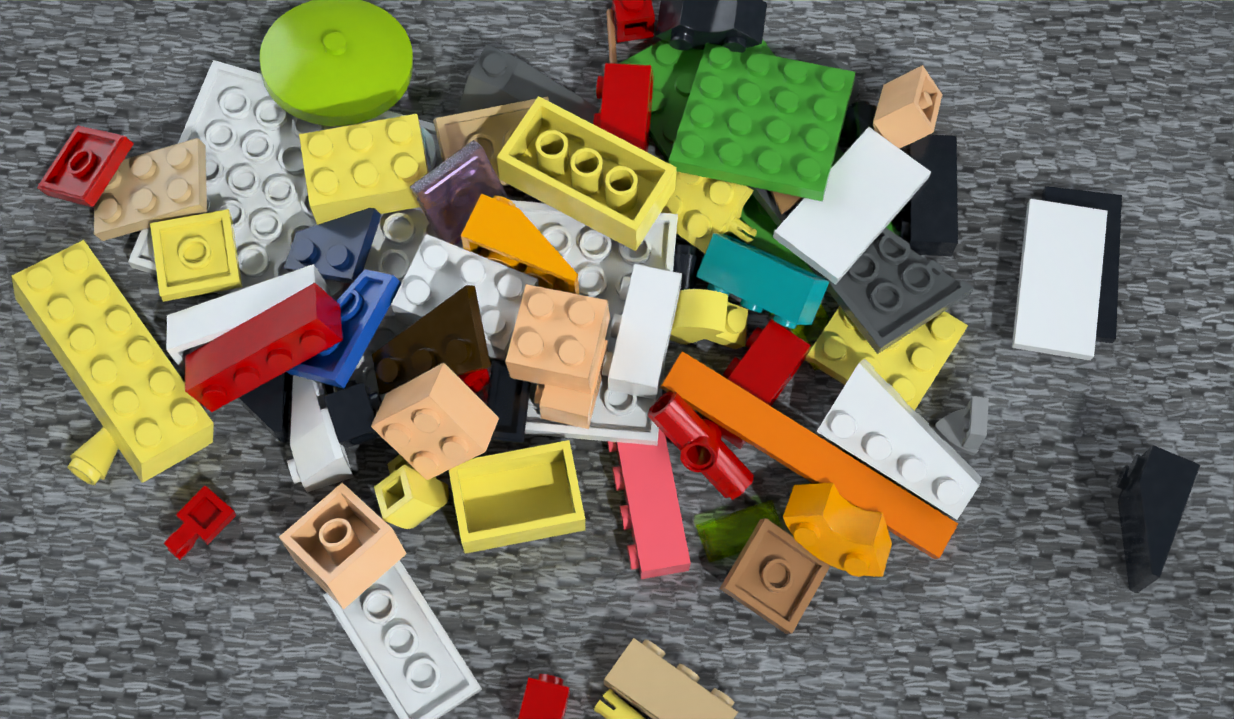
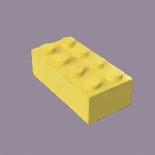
[497,96,677,251]

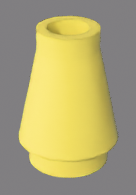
[67,427,118,485]

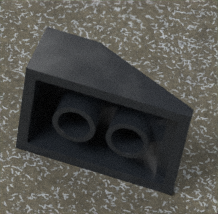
[1116,445,1200,593]

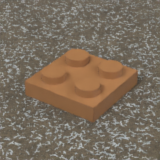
[719,518,830,634]

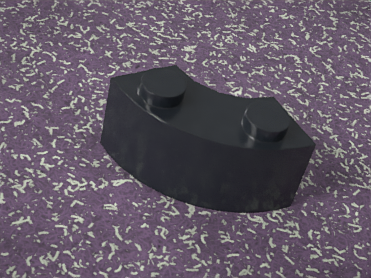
[655,0,767,53]

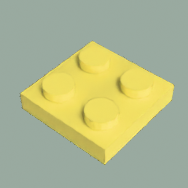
[150,209,242,302]

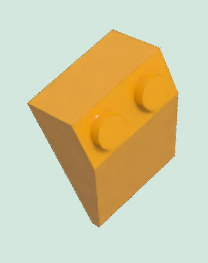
[461,193,579,295]

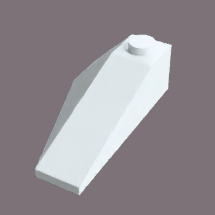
[287,375,353,492]

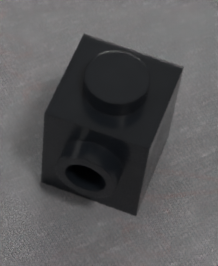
[324,380,382,448]

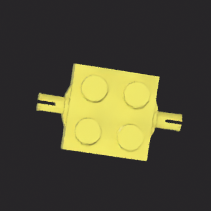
[661,171,757,253]

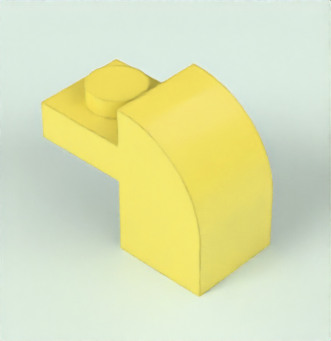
[669,289,748,349]
[374,455,449,529]

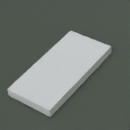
[773,127,931,285]
[1012,199,1108,361]
[323,560,482,719]

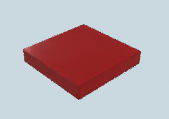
[37,125,134,208]

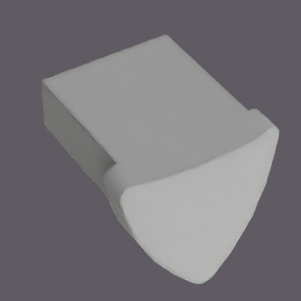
[934,396,989,456]

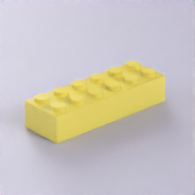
[12,240,214,483]

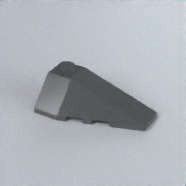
[456,44,599,124]

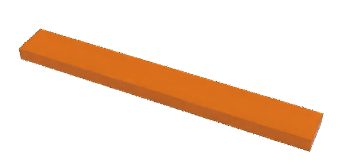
[659,351,958,560]

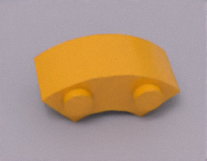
[783,483,892,577]

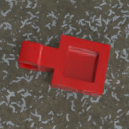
[164,485,236,560]

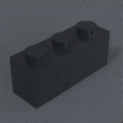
[898,135,958,257]

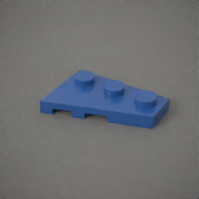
[286,269,401,388]

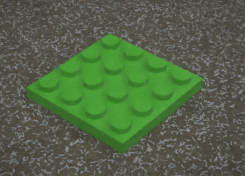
[669,43,856,202]

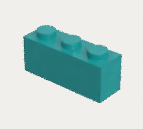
[696,233,830,329]

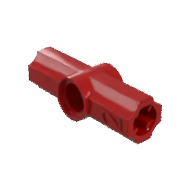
[648,391,754,500]

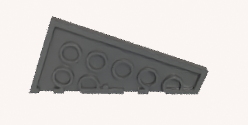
[748,186,974,354]

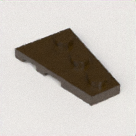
[372,285,491,395]

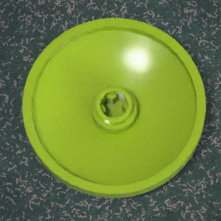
[259,0,413,126]

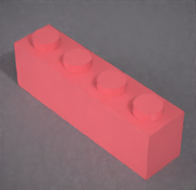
[607,429,691,579]

